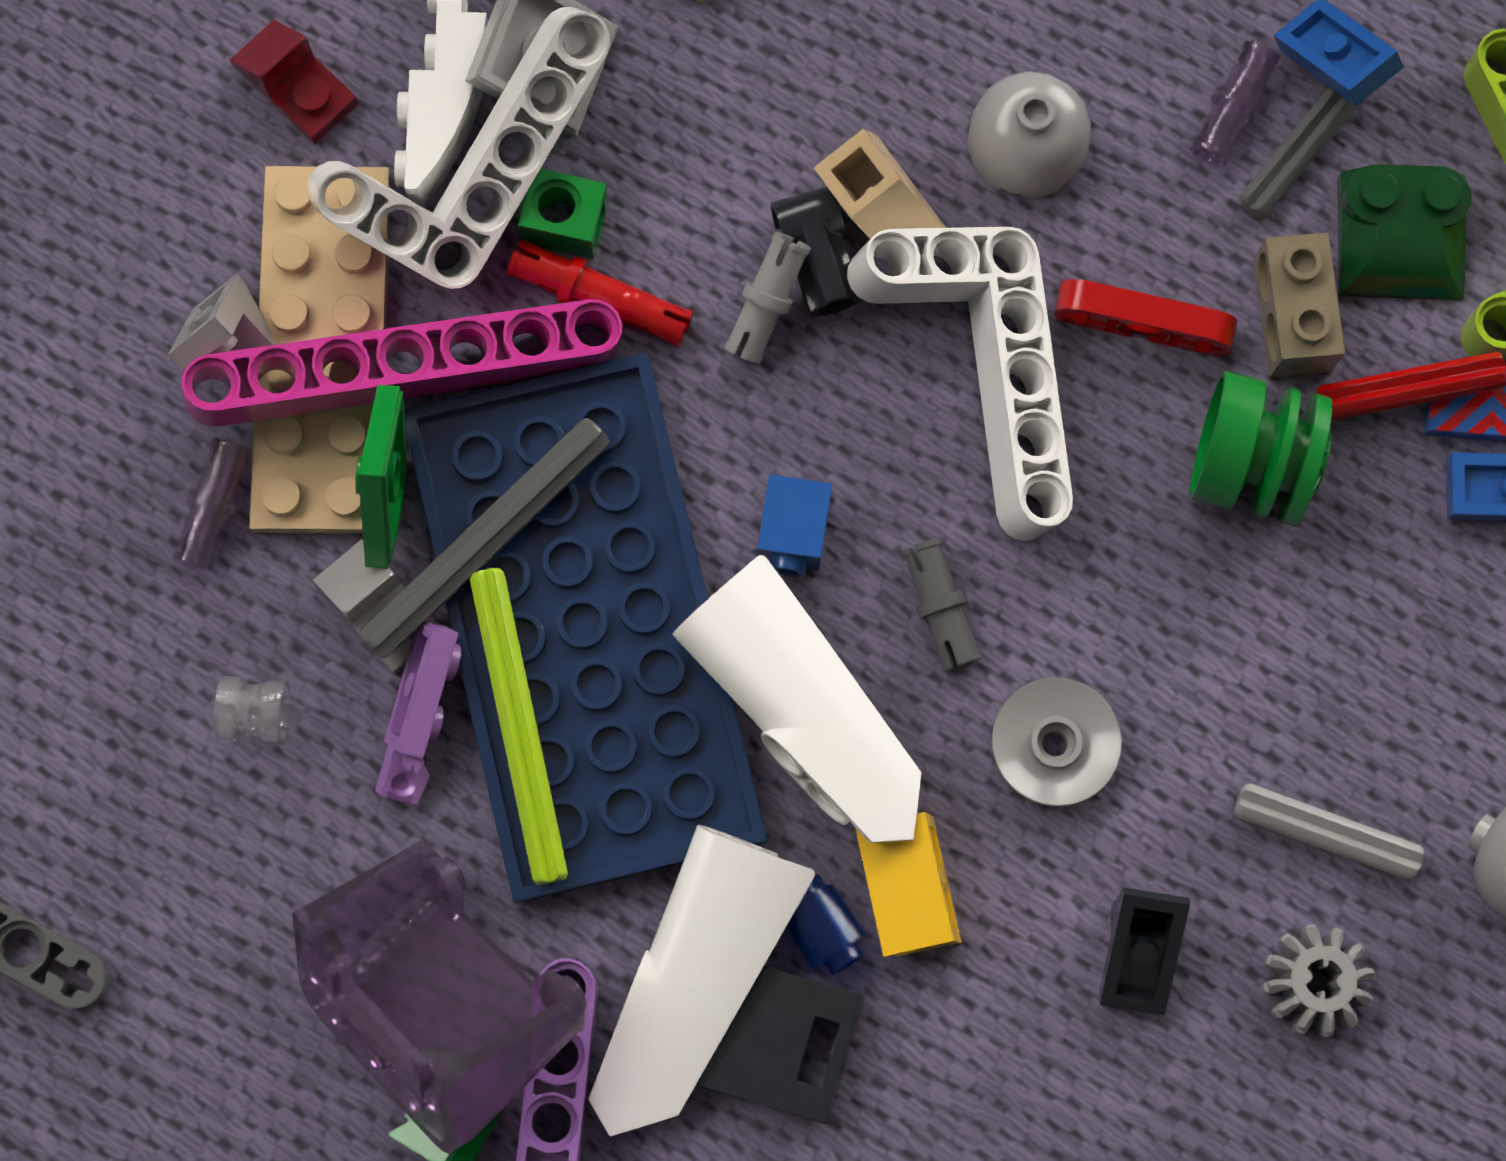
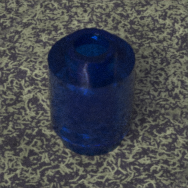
[785,874,868,976]

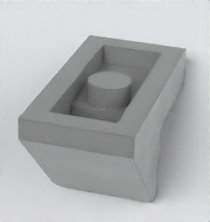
[168,273,275,371]
[313,539,434,675]

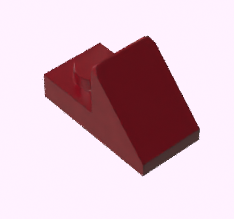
[229,20,359,145]

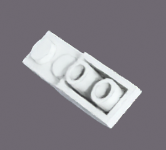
[394,0,488,207]

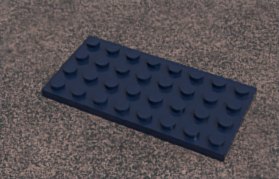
[404,352,768,905]

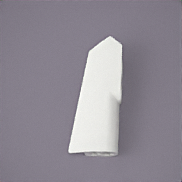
[672,555,921,843]
[588,825,815,1136]

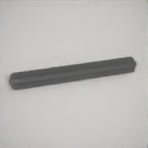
[359,418,610,659]

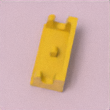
[855,812,962,957]

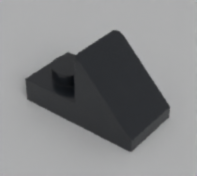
[1099,887,1190,1016]

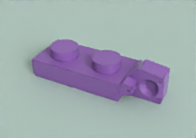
[375,620,461,804]

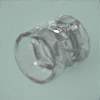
[214,675,291,744]

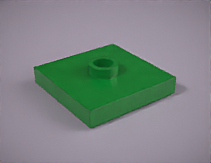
[355,385,408,569]

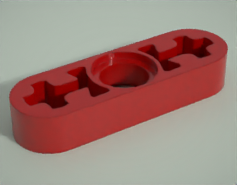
[1054,279,1238,357]

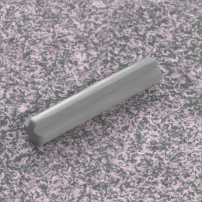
[1234,784,1424,880]

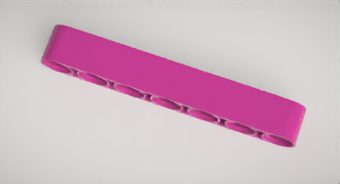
[182,299,622,427]

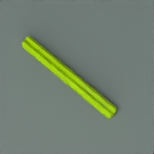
[470,568,568,885]

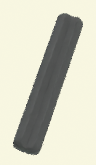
[1238,87,1355,220]

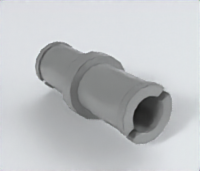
[724,232,811,363]

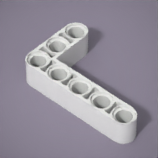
[307,7,610,289]
[847,227,1073,541]

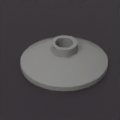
[992,677,1122,807]

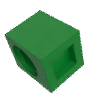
[511,169,609,260]

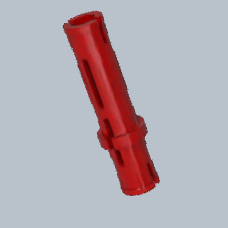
[507,238,694,348]

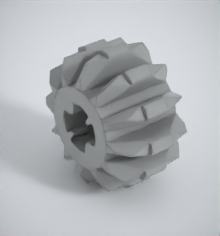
[1261,924,1375,1038]

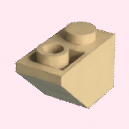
[814,129,946,239]

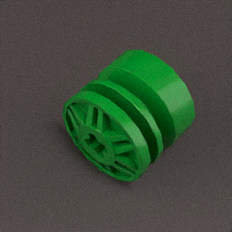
[1188,370,1332,527]

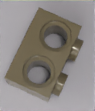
[1253,232,1345,379]

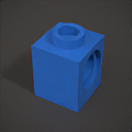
[757,474,832,577]

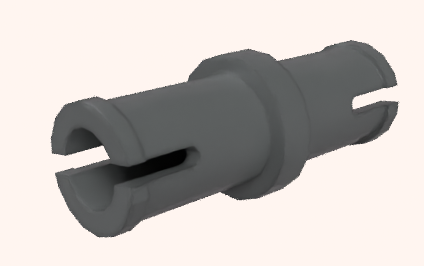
[901,538,983,672]

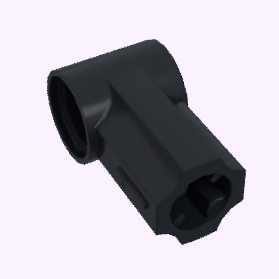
[770,186,861,317]

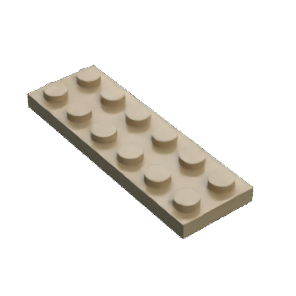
[250,166,391,534]

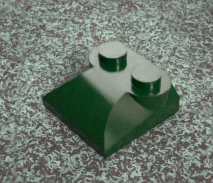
[1337,164,1472,300]

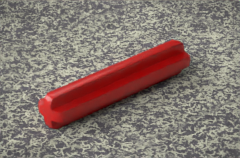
[1316,352,1506,421]

